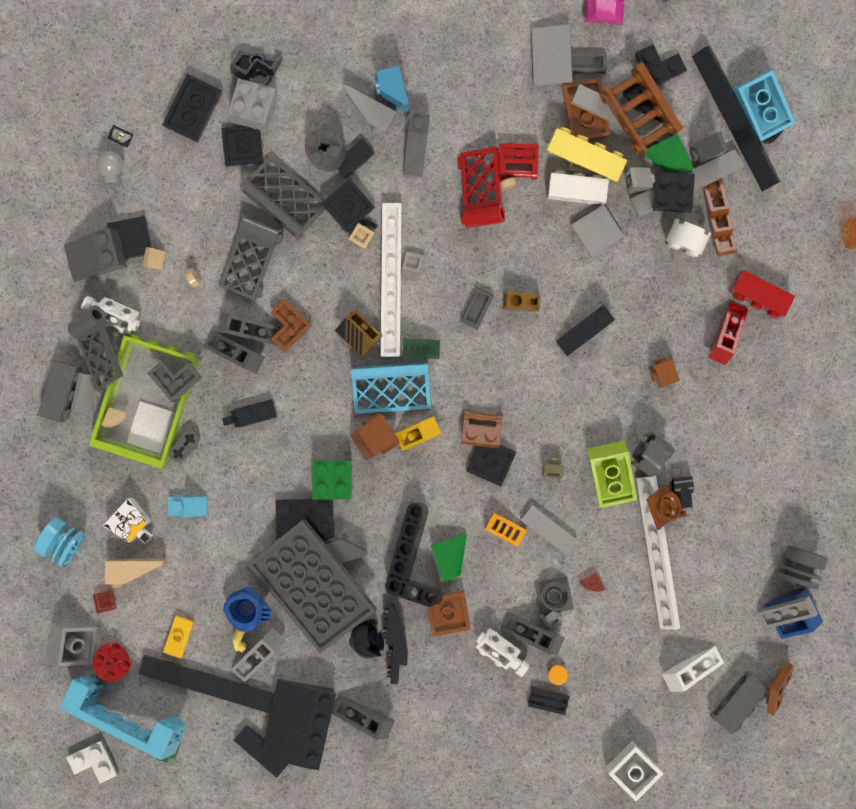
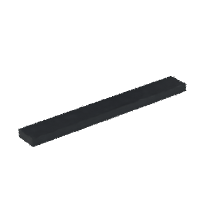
[691,45,781,192]
[139,655,274,713]

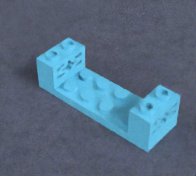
[59,675,187,760]

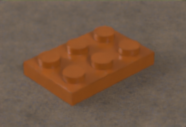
[562,78,610,140]

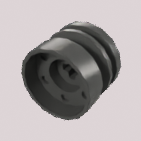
[778,545,828,590]

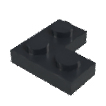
[635,44,687,86]

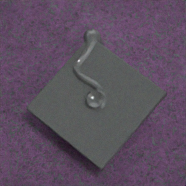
[534,576,574,619]

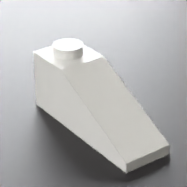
[662,646,724,692]

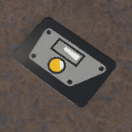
[107,125,133,148]

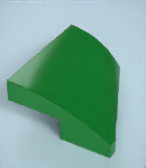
[643,134,694,173]

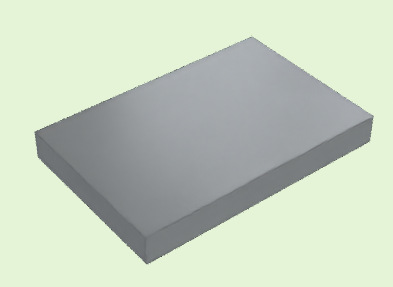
[532,24,573,87]

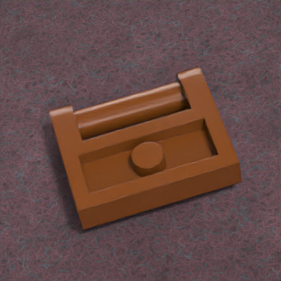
[461,410,503,448]

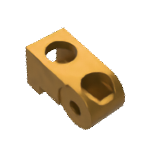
[503,291,541,312]

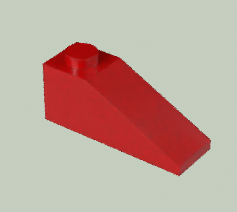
[708,302,748,365]

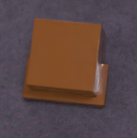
[350,412,399,461]

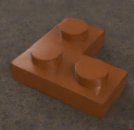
[271,299,312,353]
[766,662,794,716]

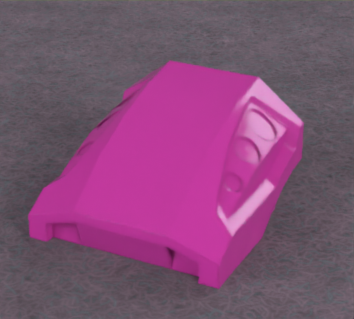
[584,0,625,25]

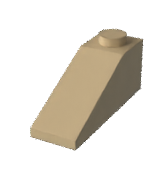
[105,559,167,588]

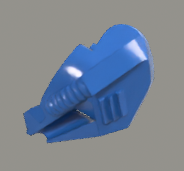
[223,587,272,632]

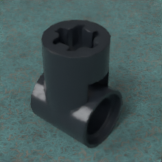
[671,476,694,508]

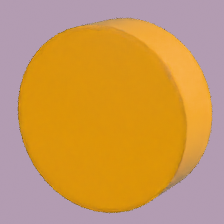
[548,665,568,685]

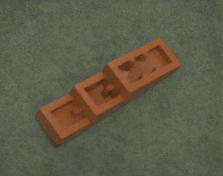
[702,179,737,256]

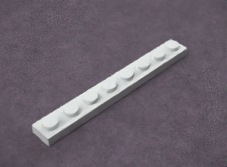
[381,203,402,357]
[636,476,680,630]

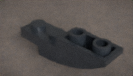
[382,603,408,684]

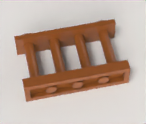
[599,62,683,157]

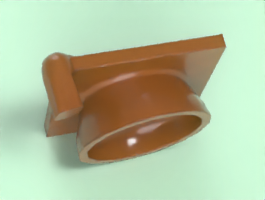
[646,484,687,530]

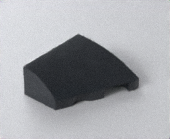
[230,51,283,86]

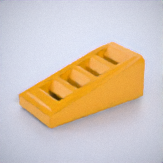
[484,512,527,547]

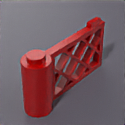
[457,146,505,228]

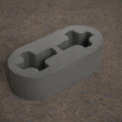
[169,430,200,462]

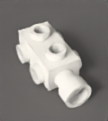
[81,296,140,335]
[475,628,530,677]

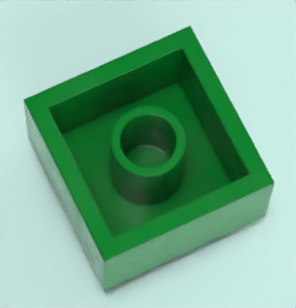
[312,460,353,500]

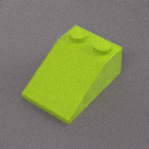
[587,440,637,508]

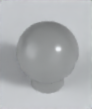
[96,151,123,183]

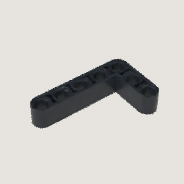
[385,503,443,607]

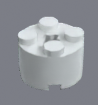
[666,219,711,258]

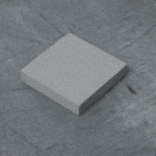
[571,204,624,258]

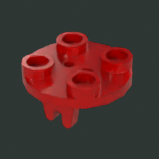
[92,643,131,682]

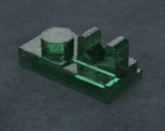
[401,338,440,359]

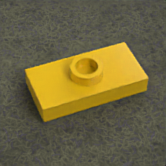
[163,615,195,658]

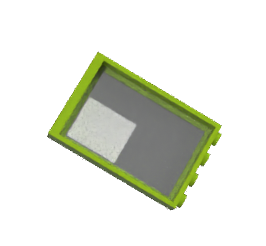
[89,334,201,469]

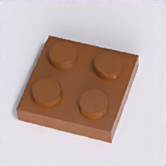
[428,591,471,636]

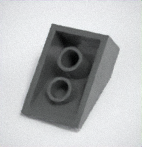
[64,228,128,282]

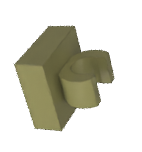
[543,456,564,478]

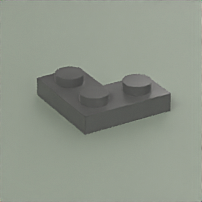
[147,361,203,403]

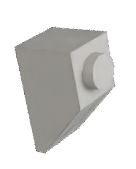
[624,167,655,194]

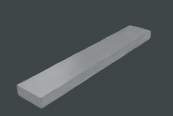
[571,84,682,144]
[630,149,744,217]

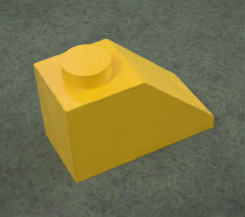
[395,416,442,451]

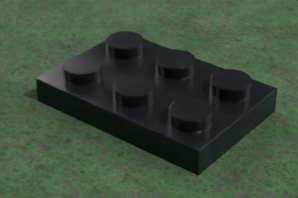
[162,74,223,143]
[275,499,334,538]

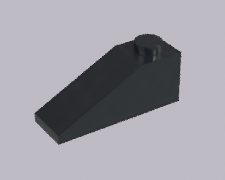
[556,305,615,356]

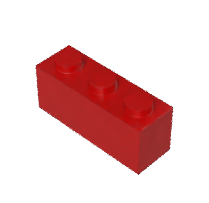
[729,270,795,319]

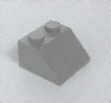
[46,622,98,667]

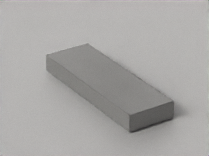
[520,505,578,555]
[758,596,818,629]

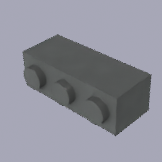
[37,361,82,423]
[710,671,767,734]

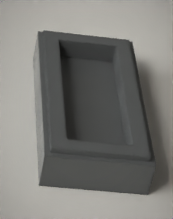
[572,52,607,74]
[460,287,494,330]

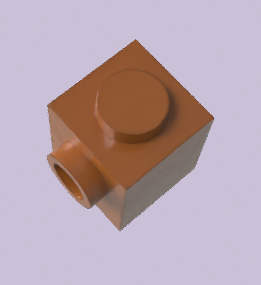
[650,357,680,388]

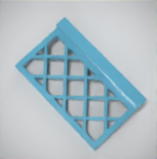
[351,362,431,414]

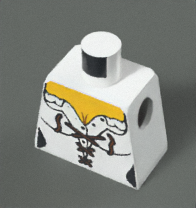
[103,497,153,544]

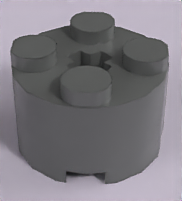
[305,128,347,172]
[631,432,675,477]

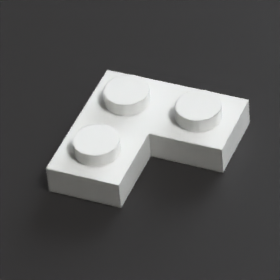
[66,740,119,783]

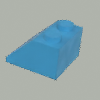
[374,66,409,114]

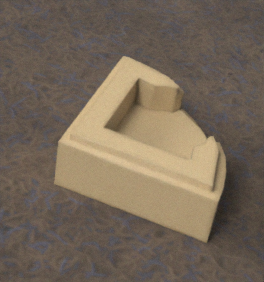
[102,407,128,427]

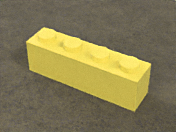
[546,126,627,182]

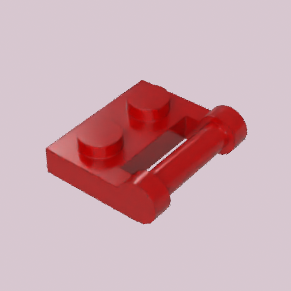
[499,143,539,180]

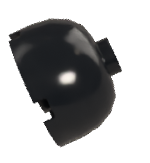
[349,619,384,659]

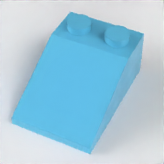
[732,70,796,141]

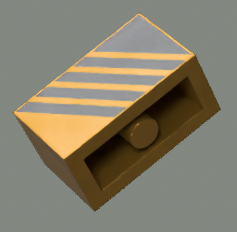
[334,309,382,357]

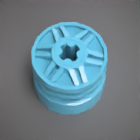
[33,517,85,568]

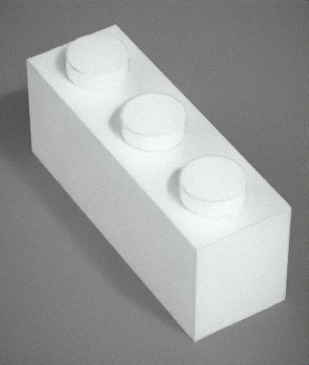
[547,171,609,205]

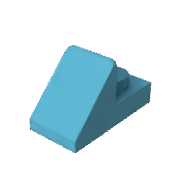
[168,496,208,517]

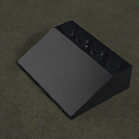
[261,679,336,770]

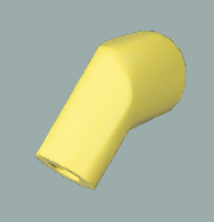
[232,629,247,653]

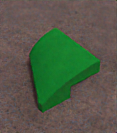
[431,533,467,582]

